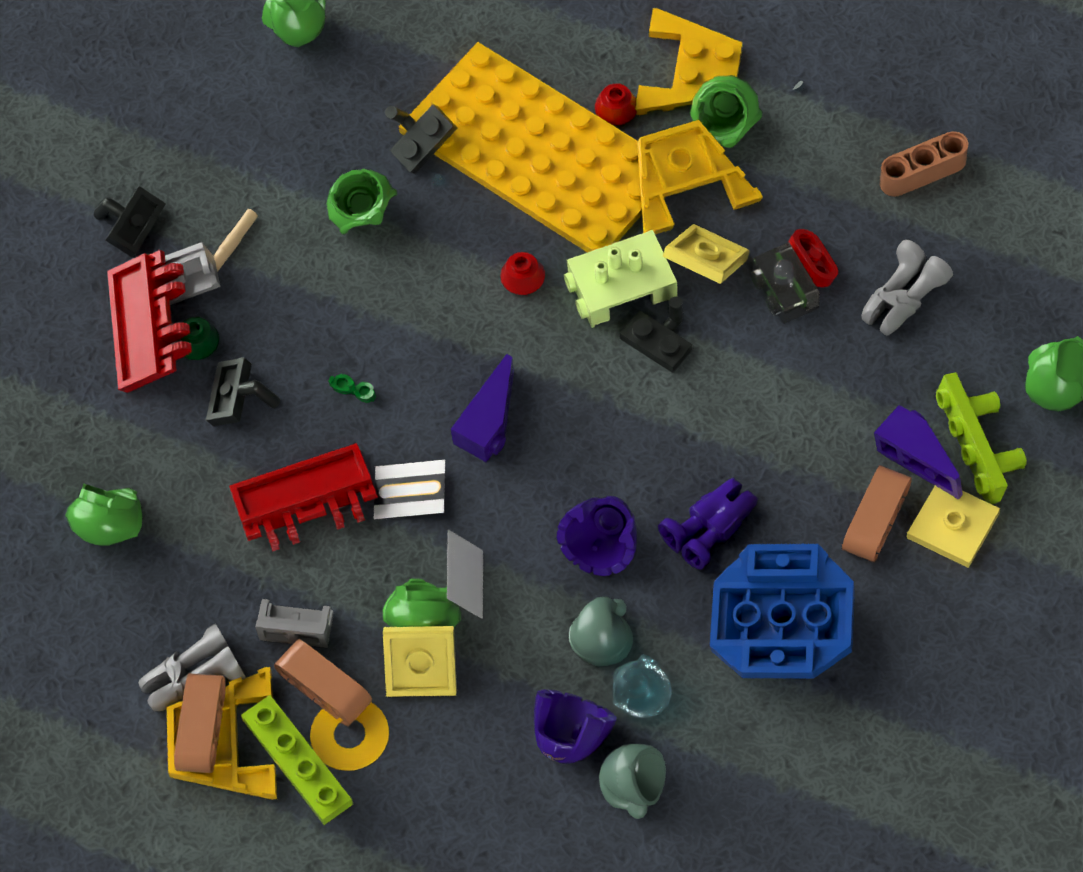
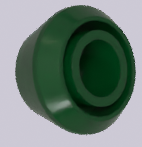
[174,317,219,360]

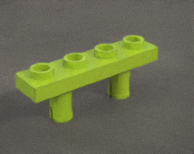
[936,372,1027,504]
[241,695,353,825]

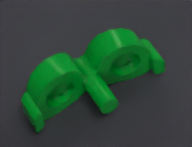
[328,374,376,403]

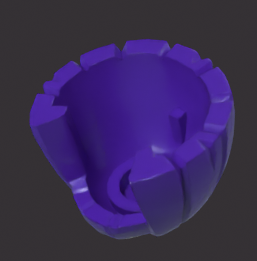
[557,496,637,576]
[534,689,617,764]

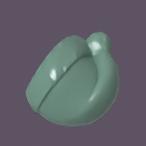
[569,596,633,666]
[599,744,666,819]

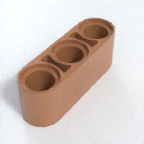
[880,131,969,197]
[842,465,912,562]
[274,639,372,726]
[174,673,226,773]

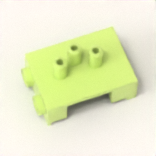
[564,230,678,328]

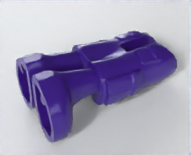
[658,477,758,570]

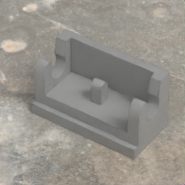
[155,242,221,305]
[255,599,334,648]

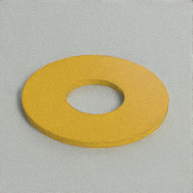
[310,702,389,771]

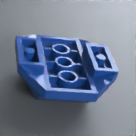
[710,544,855,679]

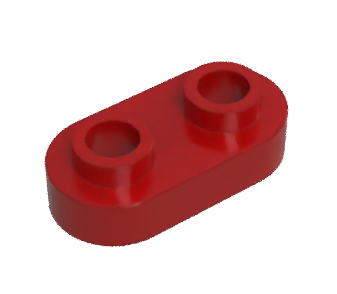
[787,229,838,287]

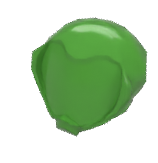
[262,0,326,47]
[690,75,763,148]
[326,169,397,235]
[1025,336,1083,411]
[65,484,142,546]
[383,579,461,628]

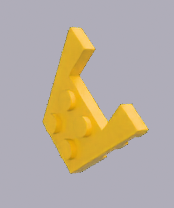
[635,8,742,115]
[637,120,763,235]
[166,667,277,800]

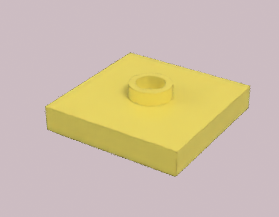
[663,224,750,284]
[907,486,1000,568]
[383,626,457,697]

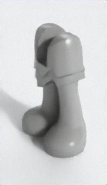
[862,240,953,336]
[138,623,246,711]

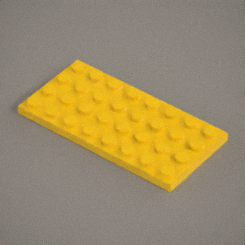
[399,42,642,253]

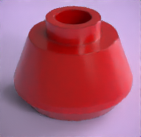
[595,84,637,125]
[500,252,545,295]

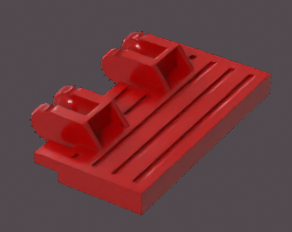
[107,250,192,392]
[229,443,378,552]

